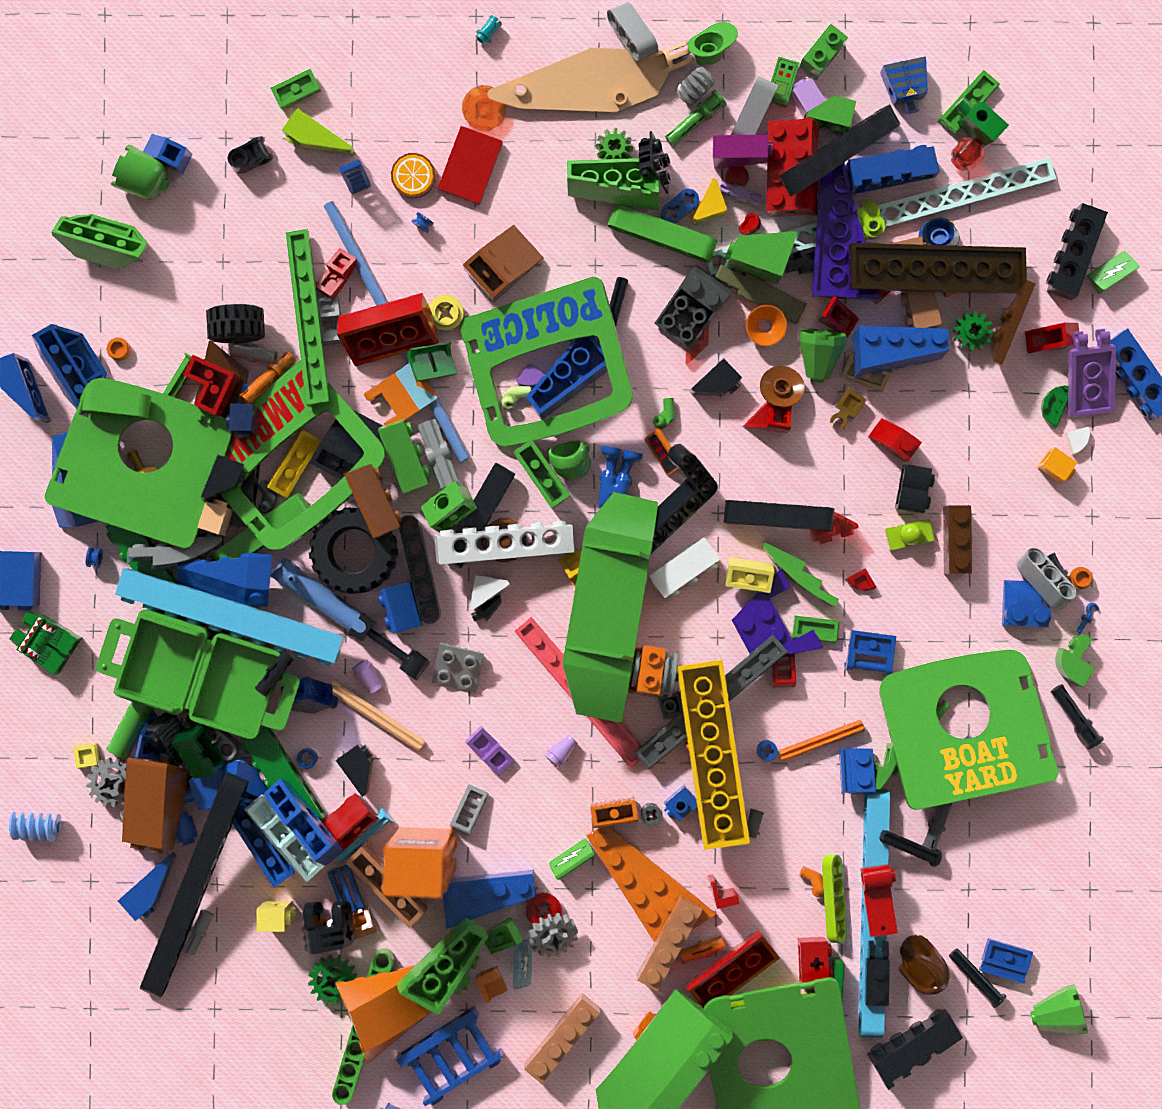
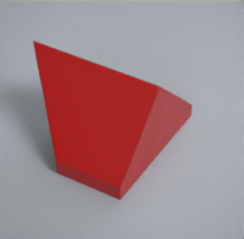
[742,402,792,433]

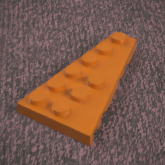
[586,826,717,941]

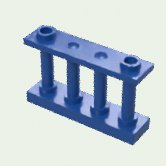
[396,1006,503,1106]

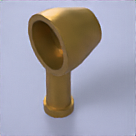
[127,450,157,473]

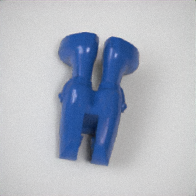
[598,445,643,508]

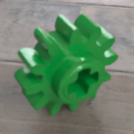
[952,310,994,352]

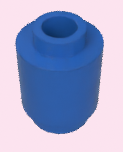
[175,811,198,847]

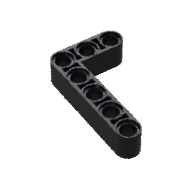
[651,444,718,554]

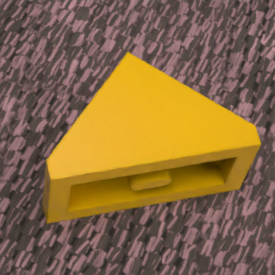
[692,178,727,225]

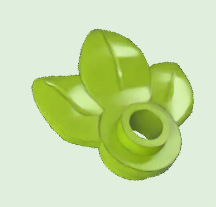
[856,199,886,239]

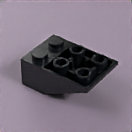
[310,410,383,479]

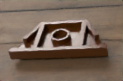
[991,280,1036,365]
[194,340,250,418]

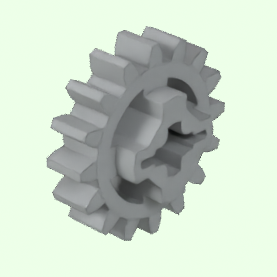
[86,757,127,807]
[528,913,578,957]

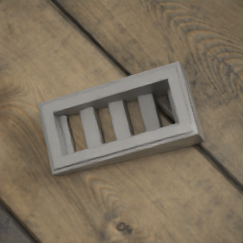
[449,784,489,836]

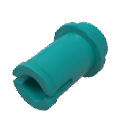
[475,15,502,45]

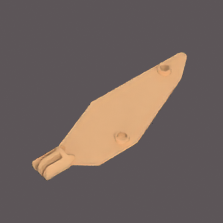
[488,40,695,112]

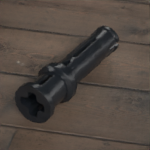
[1050,684,1104,750]

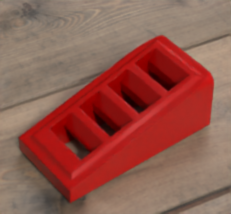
[772,653,797,688]

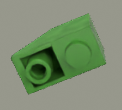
[805,96,857,134]

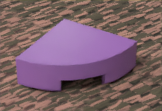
[516,363,544,386]

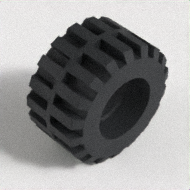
[206,304,265,343]

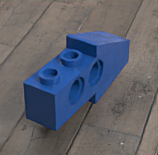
[264,778,343,866]

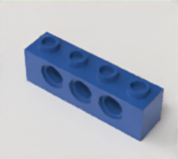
[1110,328,1162,420]

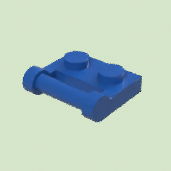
[845,630,897,676]

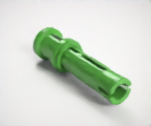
[665,89,727,147]

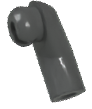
[257,479,277,513]

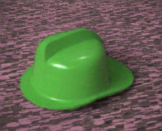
[687,22,738,66]

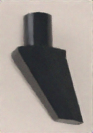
[471,594,502,622]

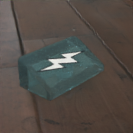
[513,939,533,990]

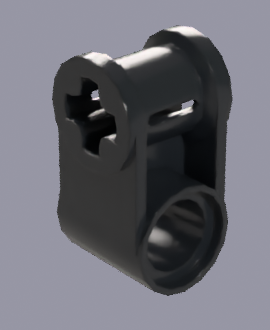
[227,136,274,174]

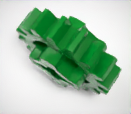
[308,954,358,1006]

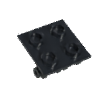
[638,131,671,194]

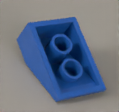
[0,353,51,423]

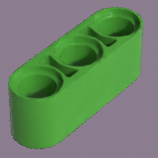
[82,388,152,420]

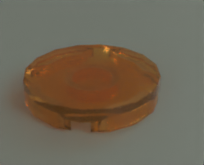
[462,85,507,131]

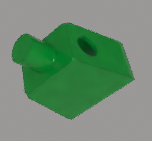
[955,97,1009,148]

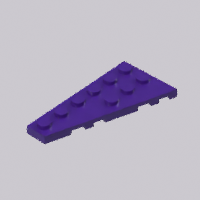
[811,162,881,301]

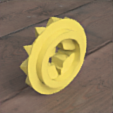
[429,295,464,331]

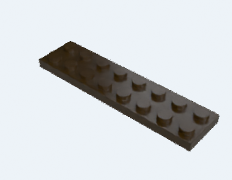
[849,243,1027,294]

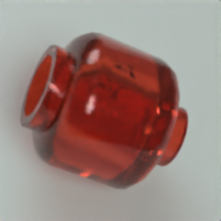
[951,137,985,171]

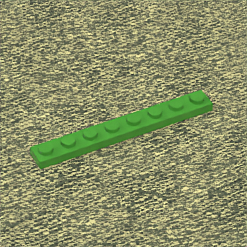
[285,229,331,407]

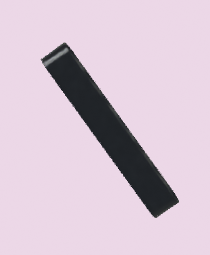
[779,104,900,197]

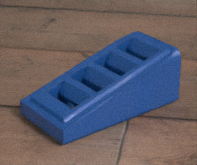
[339,160,371,194]

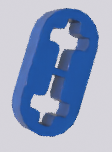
[661,189,699,224]

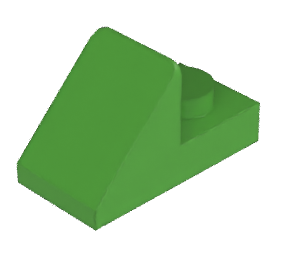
[485,917,523,954]

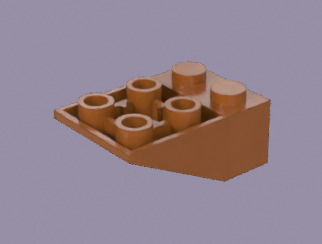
[462,225,544,302]

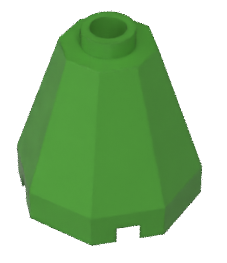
[798,328,847,383]
[1030,984,1088,1035]

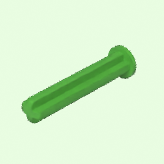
[163,352,192,398]

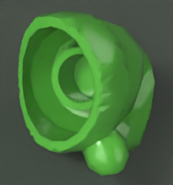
[548,440,592,481]

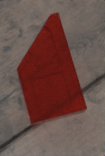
[685,322,709,364]

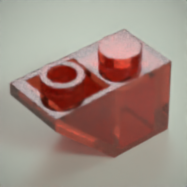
[809,511,859,545]

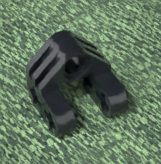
[302,901,355,954]

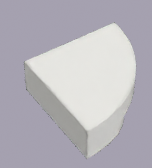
[1065,426,1090,455]

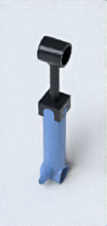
[271,557,430,680]

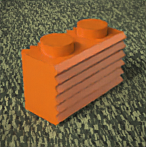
[590,796,639,828]

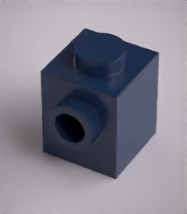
[226,404,259,439]

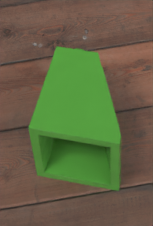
[725,231,797,284]

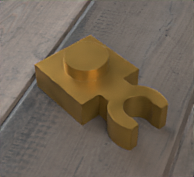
[829,387,867,430]

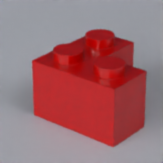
[183,355,239,417]

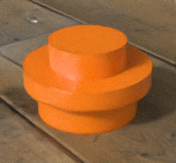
[1069,567,1093,589]

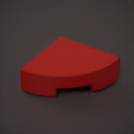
[845,568,877,591]

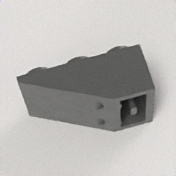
[654,265,733,350]

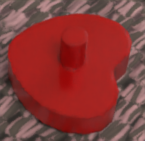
[725,166,749,186]
[739,213,761,236]

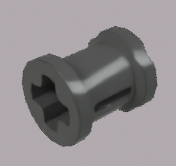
[641,803,661,826]

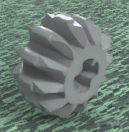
[676,67,715,106]

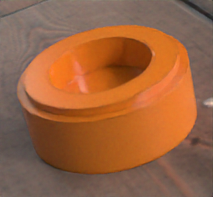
[106,337,131,361]

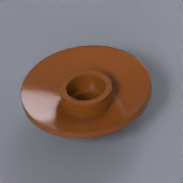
[760,366,805,408]

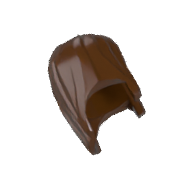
[898,934,950,995]

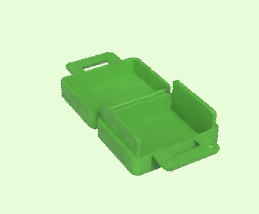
[96,609,300,739]

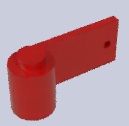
[860,864,898,937]

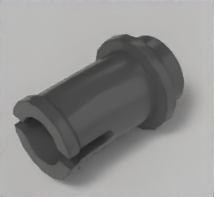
[747,808,764,839]

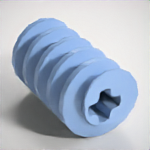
[9,811,61,842]

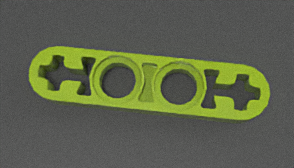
[822,854,847,943]

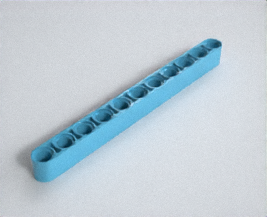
[858,789,890,1038]

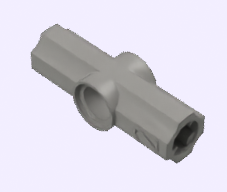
[417,419,459,489]

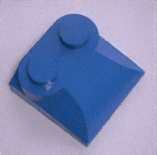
[1002,580,1052,627]

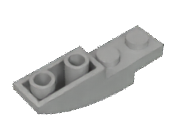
[127,534,222,570]

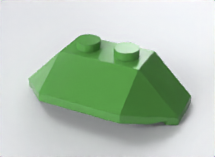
[51,214,147,270]

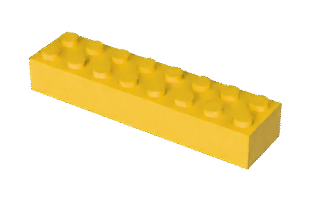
[677,658,750,850]

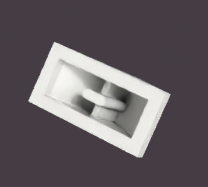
[470,575,511,610]

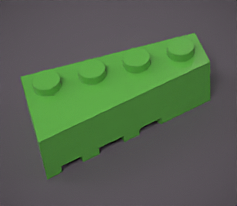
[567,158,659,210]
[397,917,489,1015]

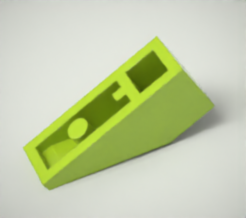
[282,108,355,156]

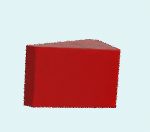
[818,296,859,338]

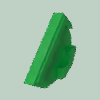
[1041,385,1068,429]

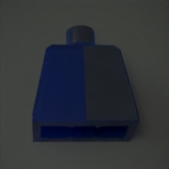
[281,677,338,714]

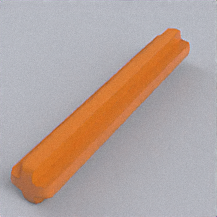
[778,720,865,762]

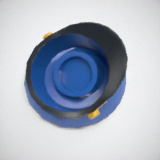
[918,217,960,246]

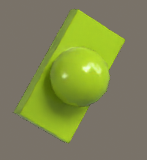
[885,519,935,551]

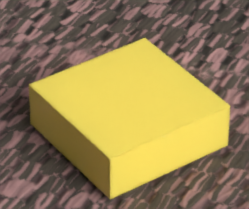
[73,743,100,769]

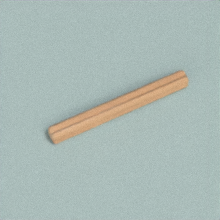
[327,681,425,751]

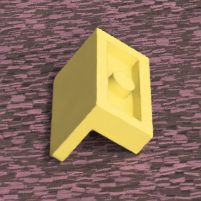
[725,557,774,593]

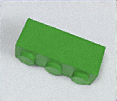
[378,418,431,494]
[513,439,570,509]

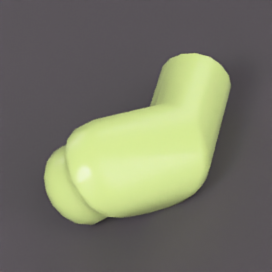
[501,386,531,409]

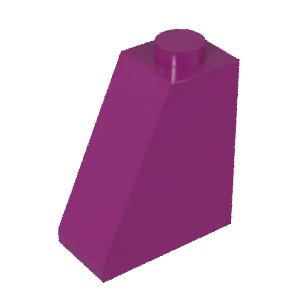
[713,134,773,169]

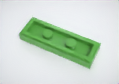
[938,70,1000,136]

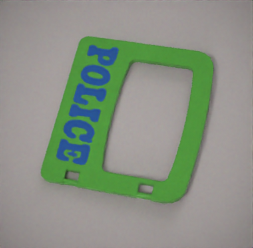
[460,276,633,446]

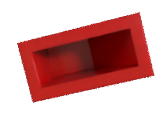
[1025,322,1079,353]
[868,418,922,462]

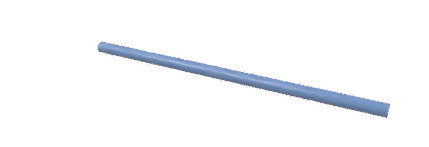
[323,201,470,463]

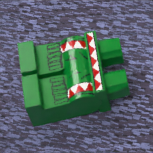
[9,611,83,675]

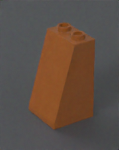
[122,757,190,854]

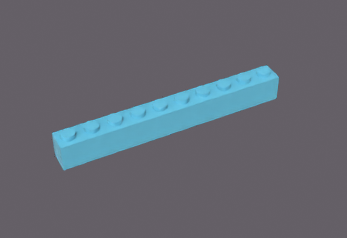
[115,568,345,666]

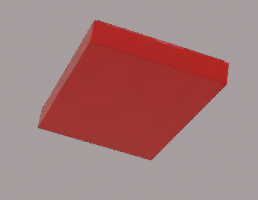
[437,126,503,205]

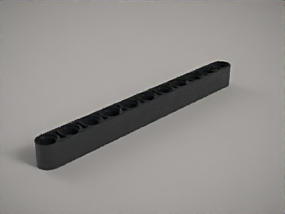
[139,772,249,999]

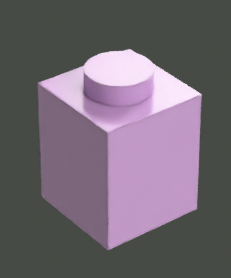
[790,78,826,118]

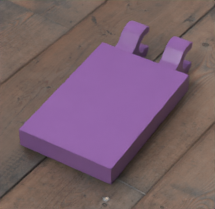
[1068,328,1116,417]

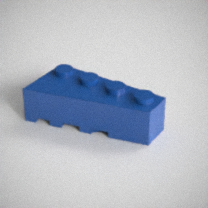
[845,145,940,195]
[852,326,949,378]
[443,870,536,929]

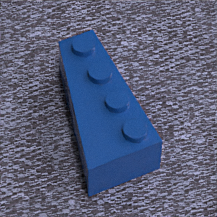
[526,336,608,420]

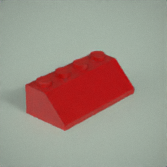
[337,293,439,367]
[686,929,780,1009]

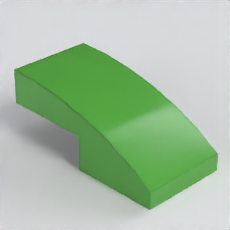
[874,743,896,789]

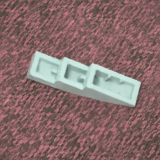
[244,795,324,882]

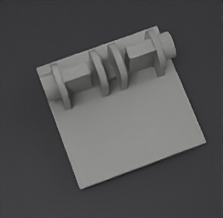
[432,643,484,693]

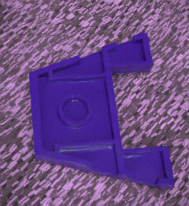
[732,570,823,655]

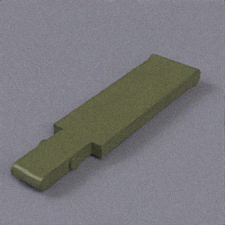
[714,265,807,324]

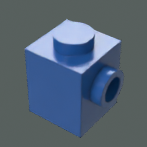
[664,785,697,822]

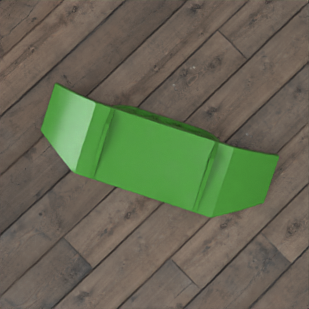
[562,492,658,723]

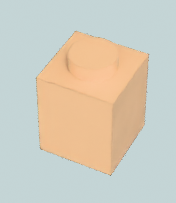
[197,499,233,535]

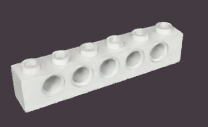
[434,520,574,565]

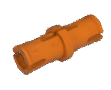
[679,935,726,964]

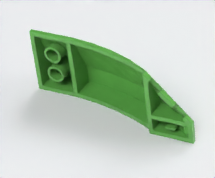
[595,988,733,1109]

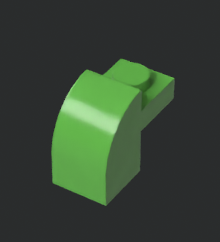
[1055,634,1095,687]

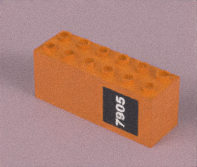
[383,827,457,898]

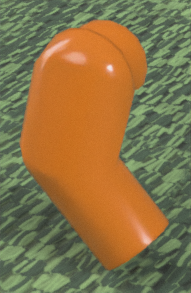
[799,866,824,898]

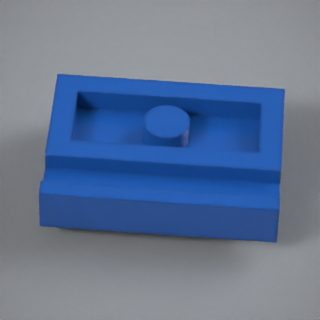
[839,748,876,795]
[979,938,1033,984]

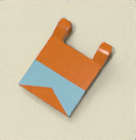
[364,363,439,425]

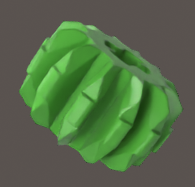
[595,127,633,159]

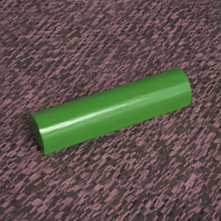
[106,701,154,759]

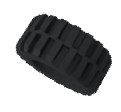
[309,507,398,594]

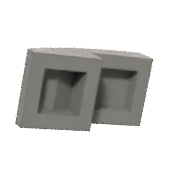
[318,295,342,346]

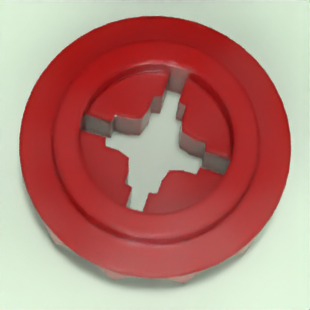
[526,892,562,925]

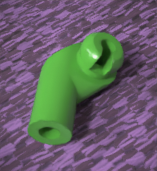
[653,398,675,429]

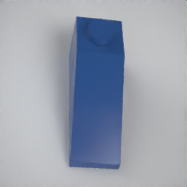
[118,852,177,921]

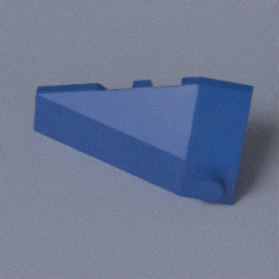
[177,553,272,607]

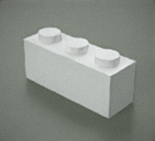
[648,537,720,599]

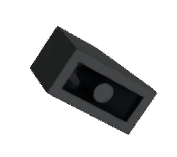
[690,358,742,396]
[201,454,247,501]
[335,743,374,797]

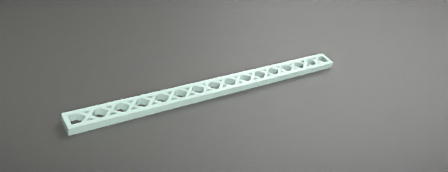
[706,158,1056,276]

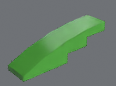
[762,543,839,607]

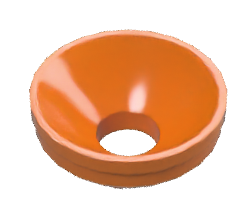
[745,305,787,346]

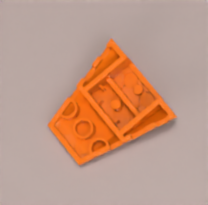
[335,965,432,1064]

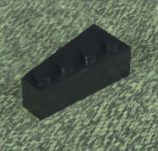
[867,1009,963,1090]

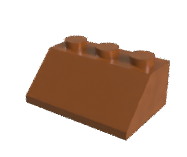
[344,464,403,539]

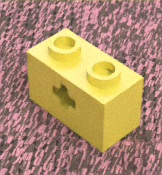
[257,901,296,932]

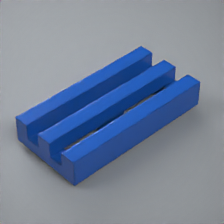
[327,865,365,912]

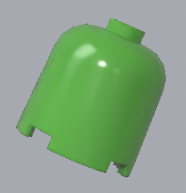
[111,144,170,200]

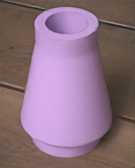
[352,659,382,694]
[545,734,578,768]

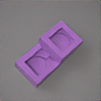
[465,726,514,776]

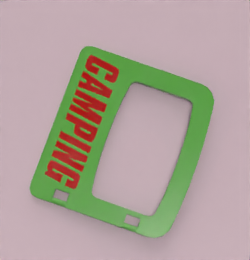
[221,361,386,551]

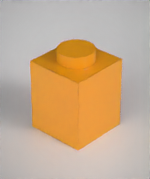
[1037,447,1078,482]

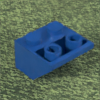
[378,582,423,633]

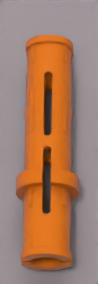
[238,351,296,404]

